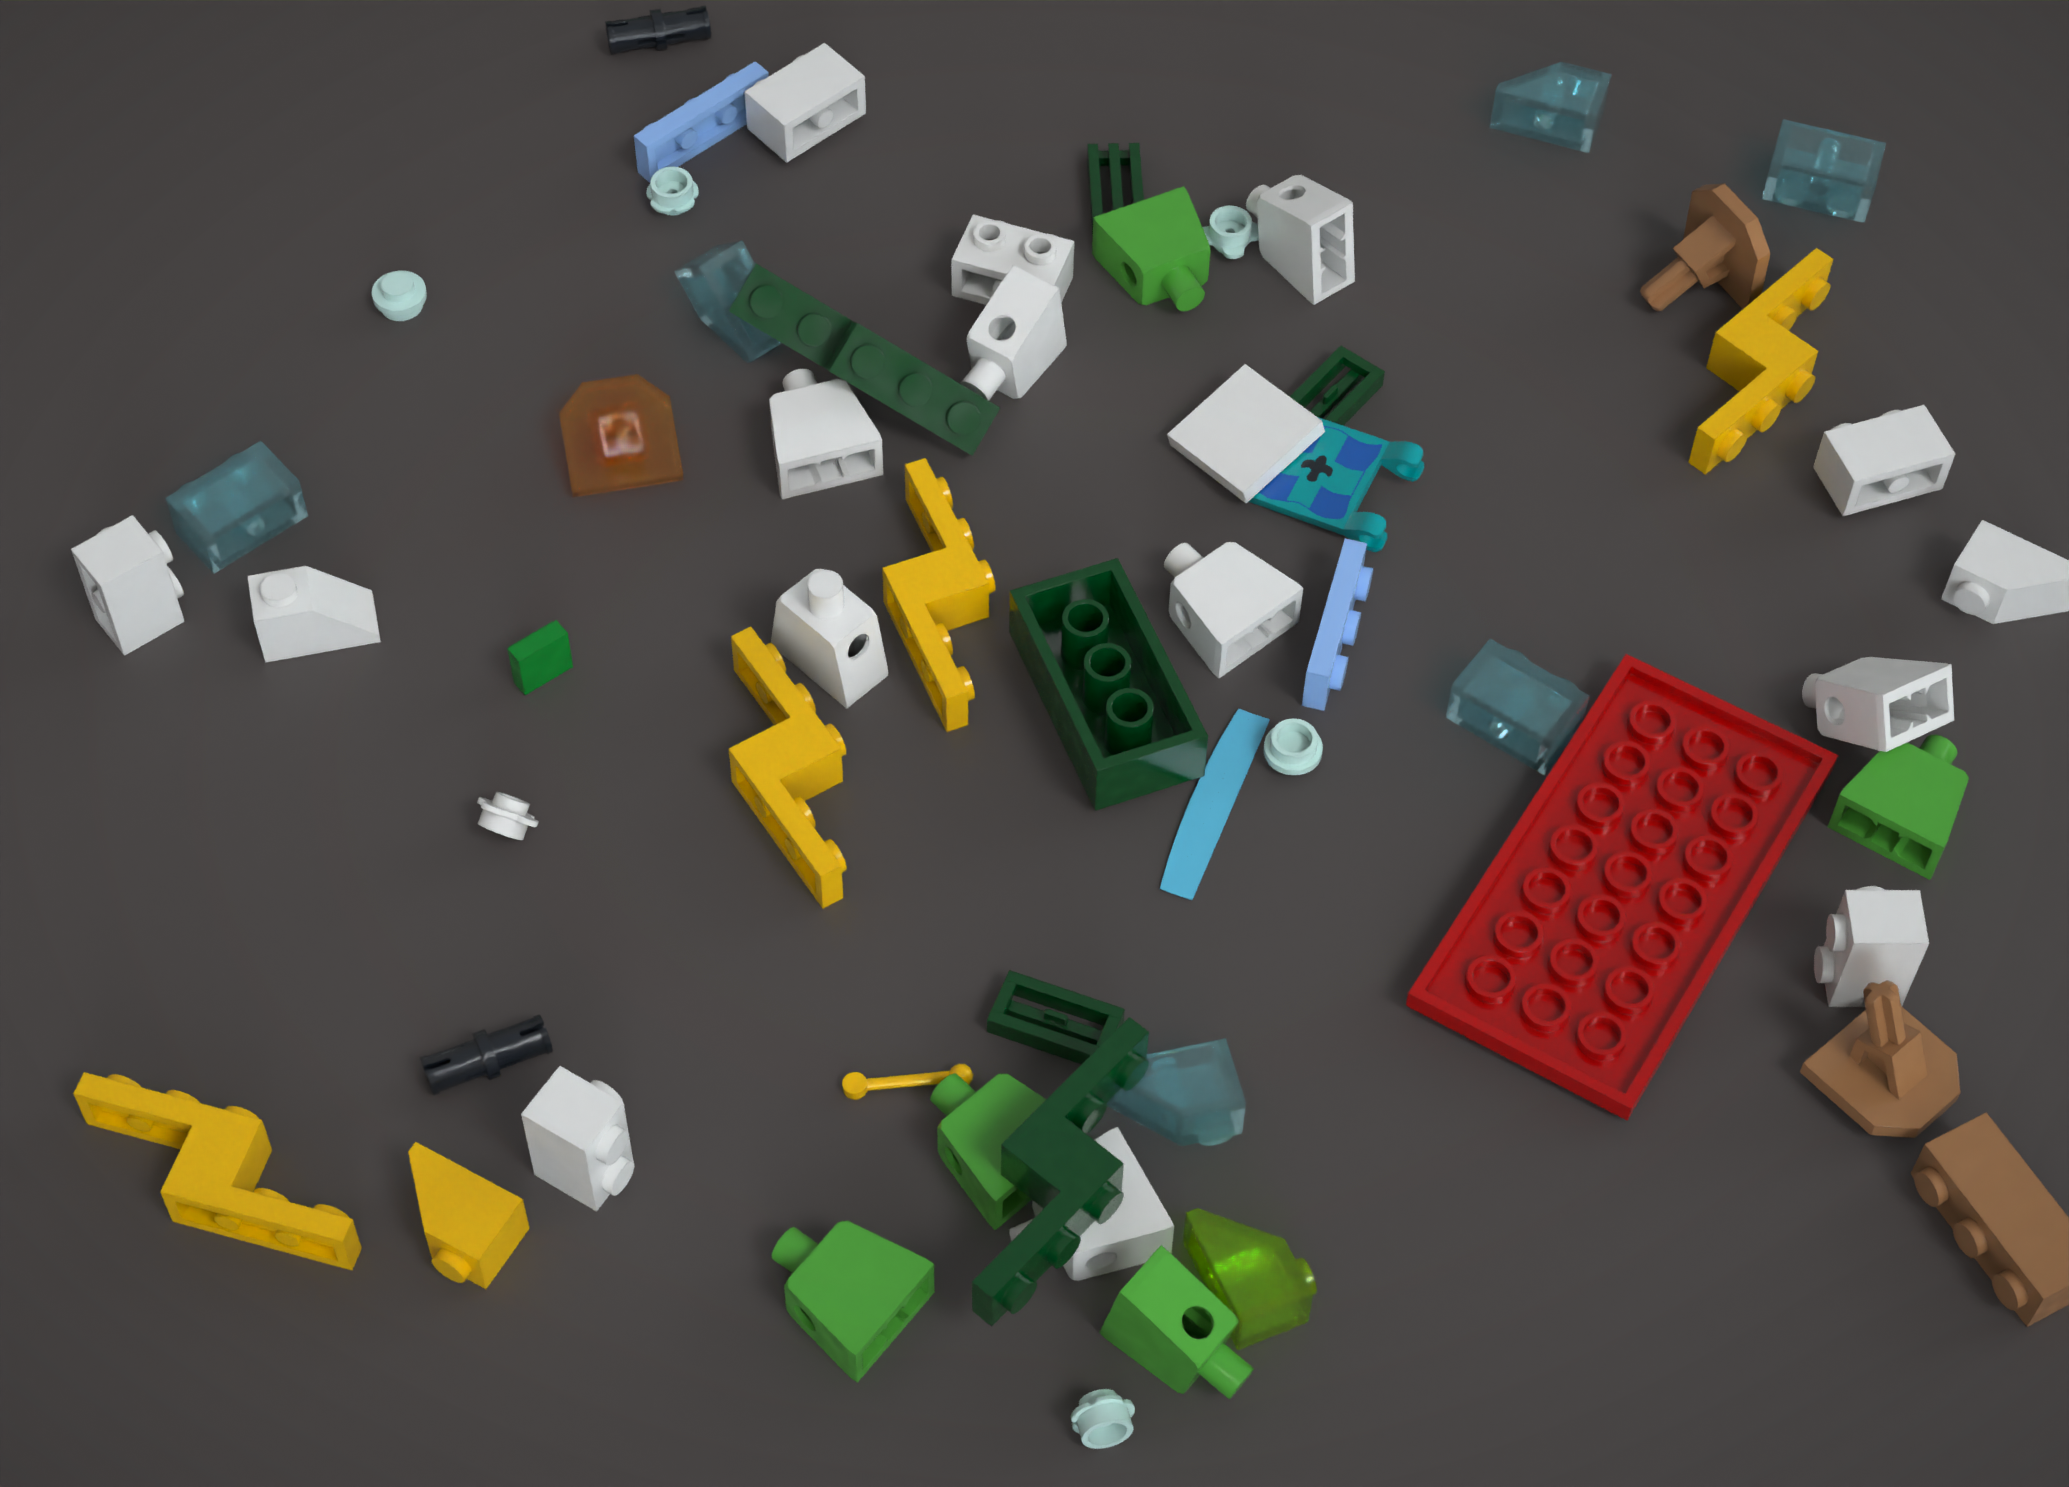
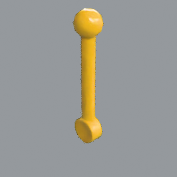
[842,1063,973,1100]

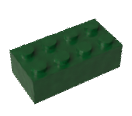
[1009,558,1208,811]

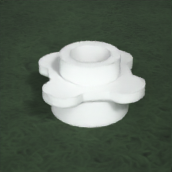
[477,792,539,840]

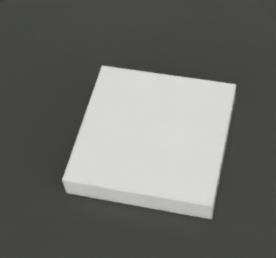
[1167,364,1325,503]

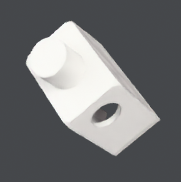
[1246,175,1355,305]
[961,265,1067,401]
[769,369,883,499]
[1164,542,1303,679]
[771,569,888,709]
[1802,657,1954,752]
[1009,1127,1174,1281]

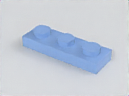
[634,61,769,183]
[1302,538,1373,711]

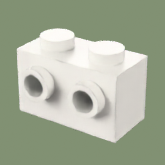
[744,43,866,162]
[951,215,1074,305]
[1813,405,1955,516]
[71,515,185,656]
[1814,886,1929,1007]
[521,1066,634,1212]

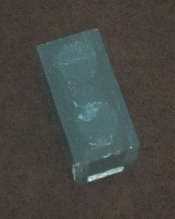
[1762,119,1886,223]
[165,441,308,574]
[1446,639,1590,775]

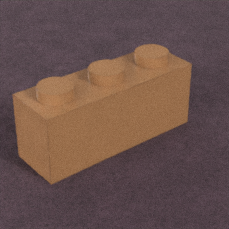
[1911,1112,2069,1327]

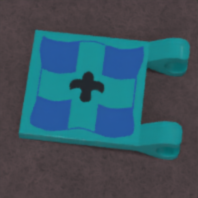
[1249,416,1424,552]

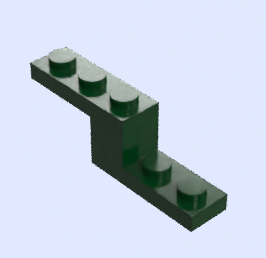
[727,263,1000,456]
[972,1017,1149,1327]

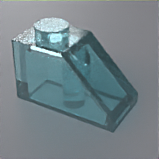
[1490,62,1612,153]
[674,240,781,363]
[1107,1038,1246,1146]

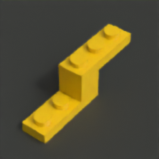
[1688,248,1834,475]
[882,458,996,732]
[729,626,847,909]
[73,1072,362,1271]

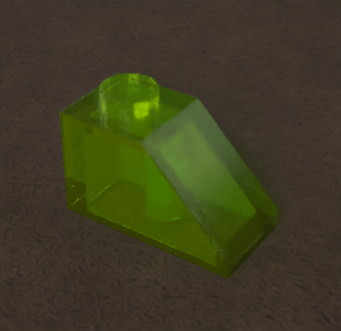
[1183,1208,1317,1350]

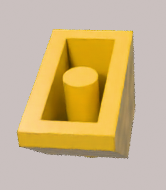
[408,1142,530,1289]

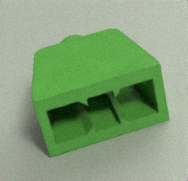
[1092,186,1211,311]
[1828,735,1969,880]
[930,1073,1046,1230]
[772,1220,935,1383]
[1099,1245,1254,1400]

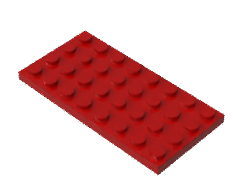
[1406,654,1839,1121]

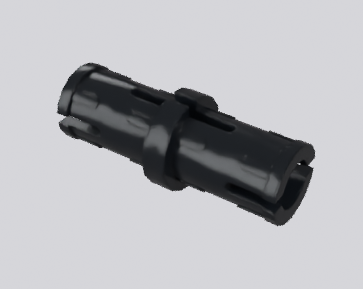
[605,6,711,54]
[420,1014,553,1095]

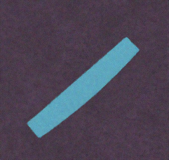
[1160,708,1270,900]

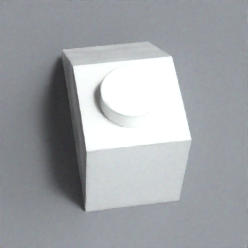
[1941,520,2069,624]
[248,566,381,663]

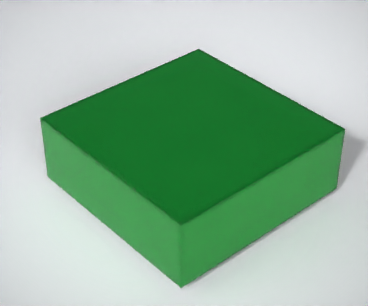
[507,620,573,695]

